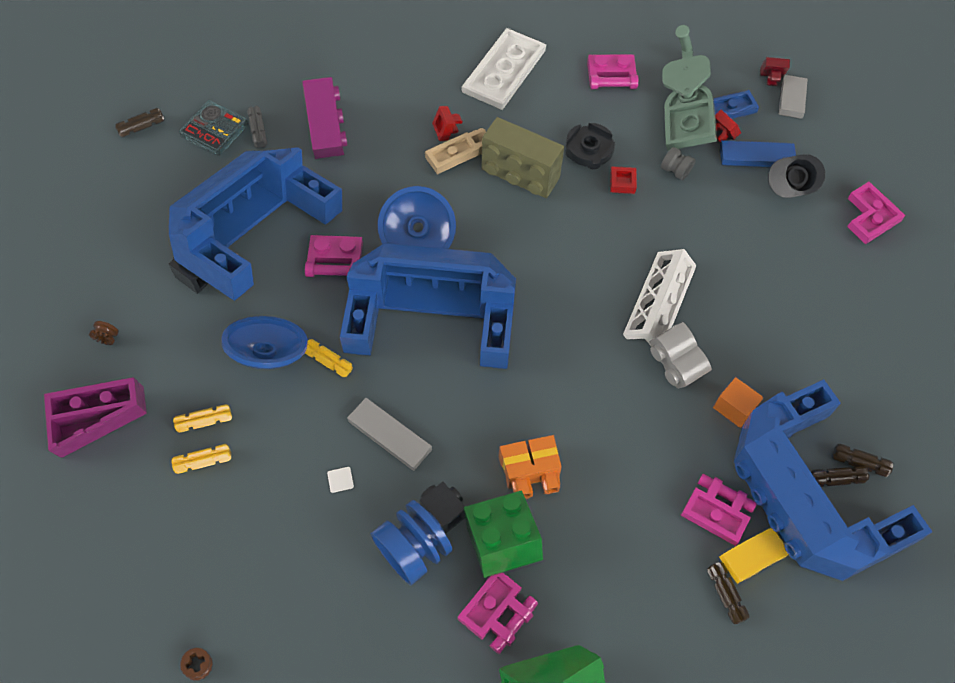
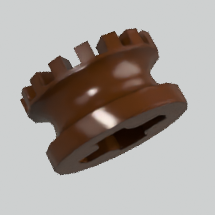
[89,321,119,345]
[180,648,213,681]

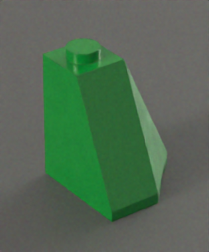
[499,645,605,683]

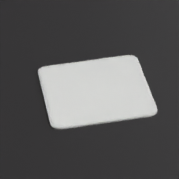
[327,467,354,493]

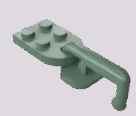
[662,25,717,151]

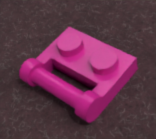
[587,54,638,89]
[305,235,363,277]

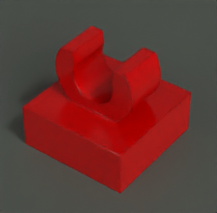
[432,106,463,141]
[715,110,741,143]

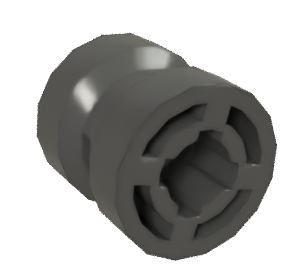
[661,147,696,181]

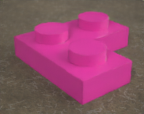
[848,182,906,244]

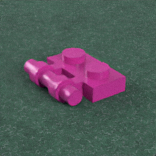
[681,474,757,546]
[458,572,538,654]

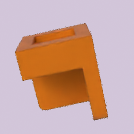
[713,377,763,428]

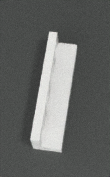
[623,249,696,346]

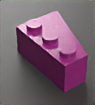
[302,77,348,159]
[44,377,147,458]

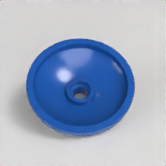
[378,186,456,249]
[222,316,308,369]

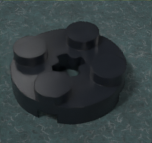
[566,123,615,170]

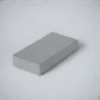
[779,75,808,119]

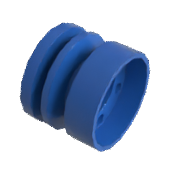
[370,500,452,585]

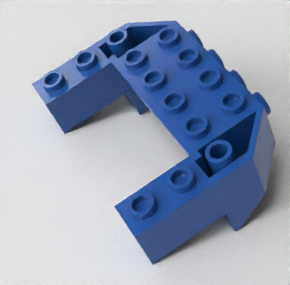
[169,147,342,301]
[340,243,516,369]
[734,380,932,581]

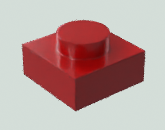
[610,166,637,194]

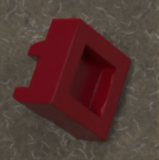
[760,57,790,86]

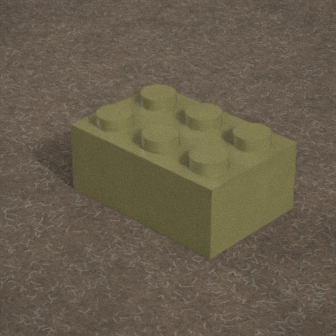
[482,117,564,199]

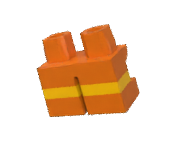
[499,435,562,499]

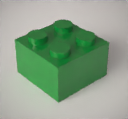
[464,490,543,578]

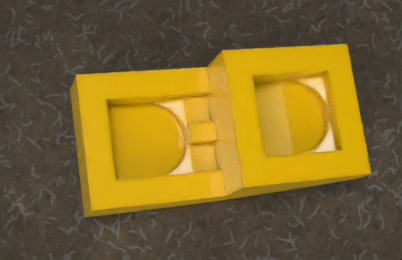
[719,528,788,584]

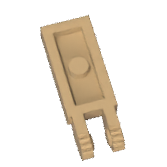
[425,128,486,174]

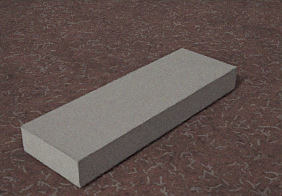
[347,398,432,471]

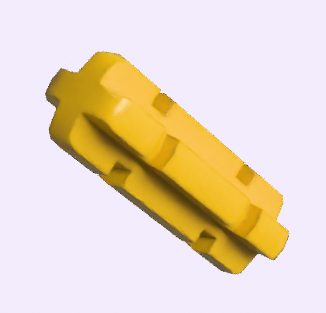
[305,339,353,377]
[173,404,232,433]
[172,444,231,474]

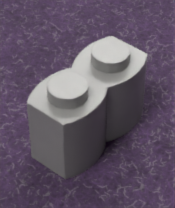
[649,322,712,389]

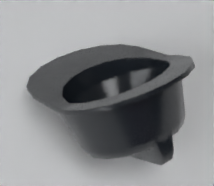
[768,155,825,198]

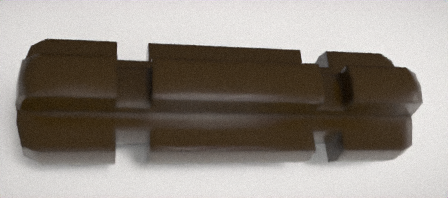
[115,108,164,137]
[833,444,893,477]
[811,466,869,487]
[707,562,749,624]

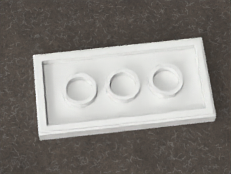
[462,28,546,110]

